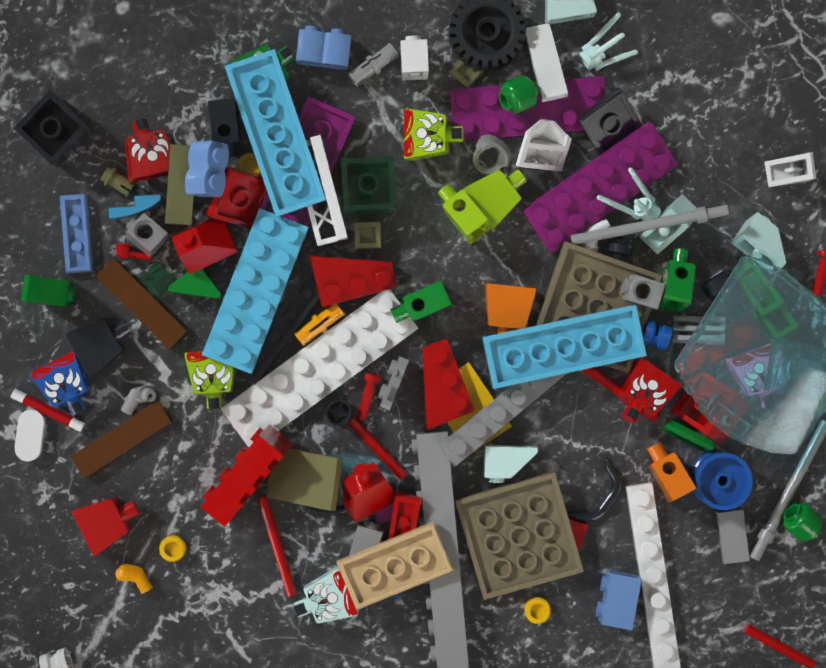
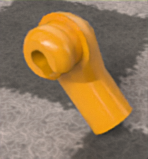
[115,564,153,594]

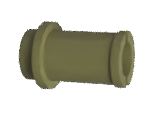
[101,167,136,197]

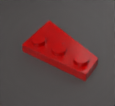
[309,255,397,307]
[422,338,475,430]

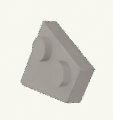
[378,356,409,410]

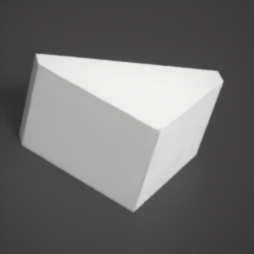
[765,152,816,187]

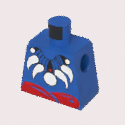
[29,351,91,416]

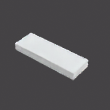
[525,23,568,102]

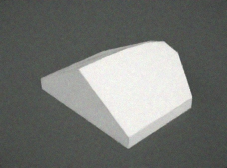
[516,119,572,172]

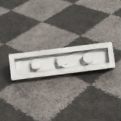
[306,135,348,246]

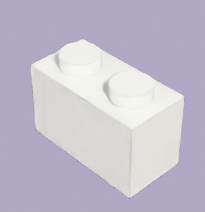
[400,35,429,81]

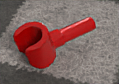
[116,243,152,261]

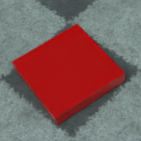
[206,166,267,228]

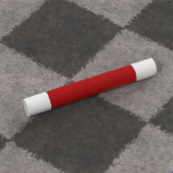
[11,388,85,432]

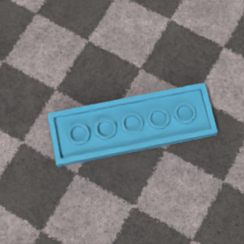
[225,49,326,217]
[202,208,309,374]
[482,305,647,389]

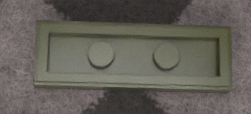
[165,144,194,226]

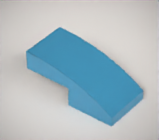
[109,195,165,220]

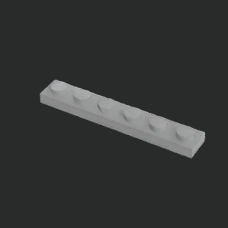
[438,373,567,466]

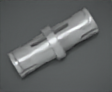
[347,43,399,87]

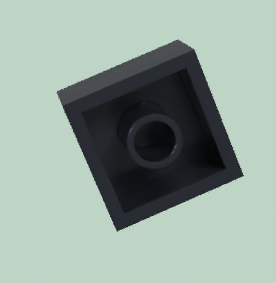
[14,90,94,168]

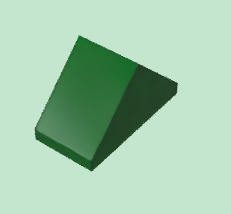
[168,268,223,299]

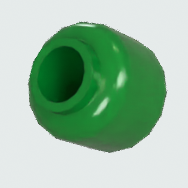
[498,75,539,114]
[783,503,822,542]

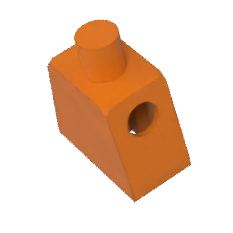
[485,283,536,333]
[647,442,696,503]

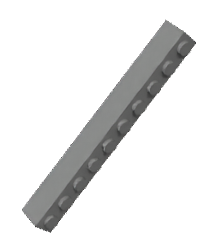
[411,430,469,668]

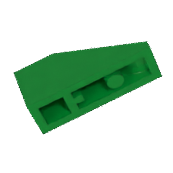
[21,274,76,307]

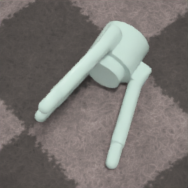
[578,13,638,71]
[597,167,661,221]

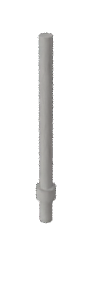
[571,205,729,245]
[750,420,826,561]

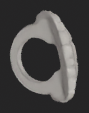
[473,135,512,174]

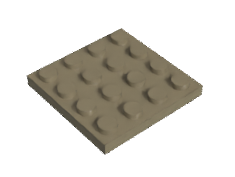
[535,241,663,374]
[455,471,584,600]

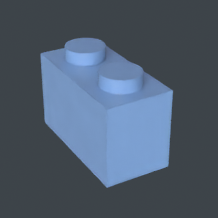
[596,570,642,630]

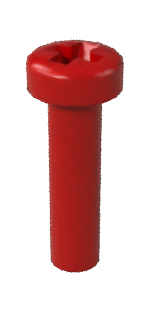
[812,250,826,297]
[357,373,382,420]

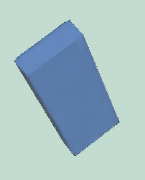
[60,194,94,274]

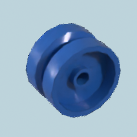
[689,450,753,510]

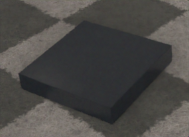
[576,87,642,156]

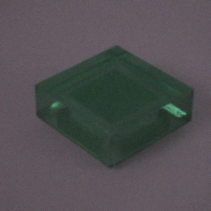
[139,261,176,298]

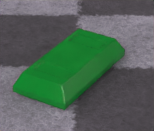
[660,420,714,453]

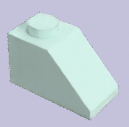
[639,194,696,255]
[731,212,786,275]
[483,445,538,483]

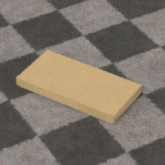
[336,521,454,610]

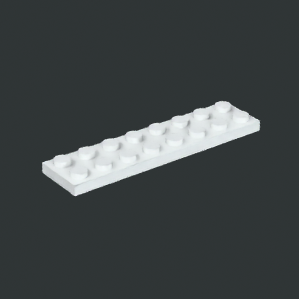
[221,289,419,447]

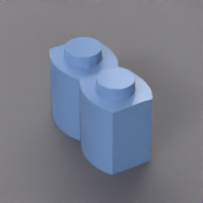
[296,26,351,70]
[185,141,229,197]

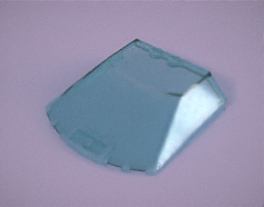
[674,255,826,454]

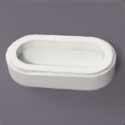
[15,409,46,461]

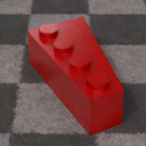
[201,424,293,527]

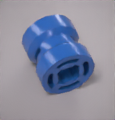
[642,319,673,351]

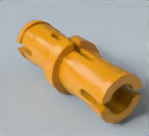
[294,303,345,346]

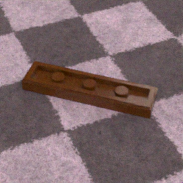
[95,258,188,350]
[70,400,172,478]

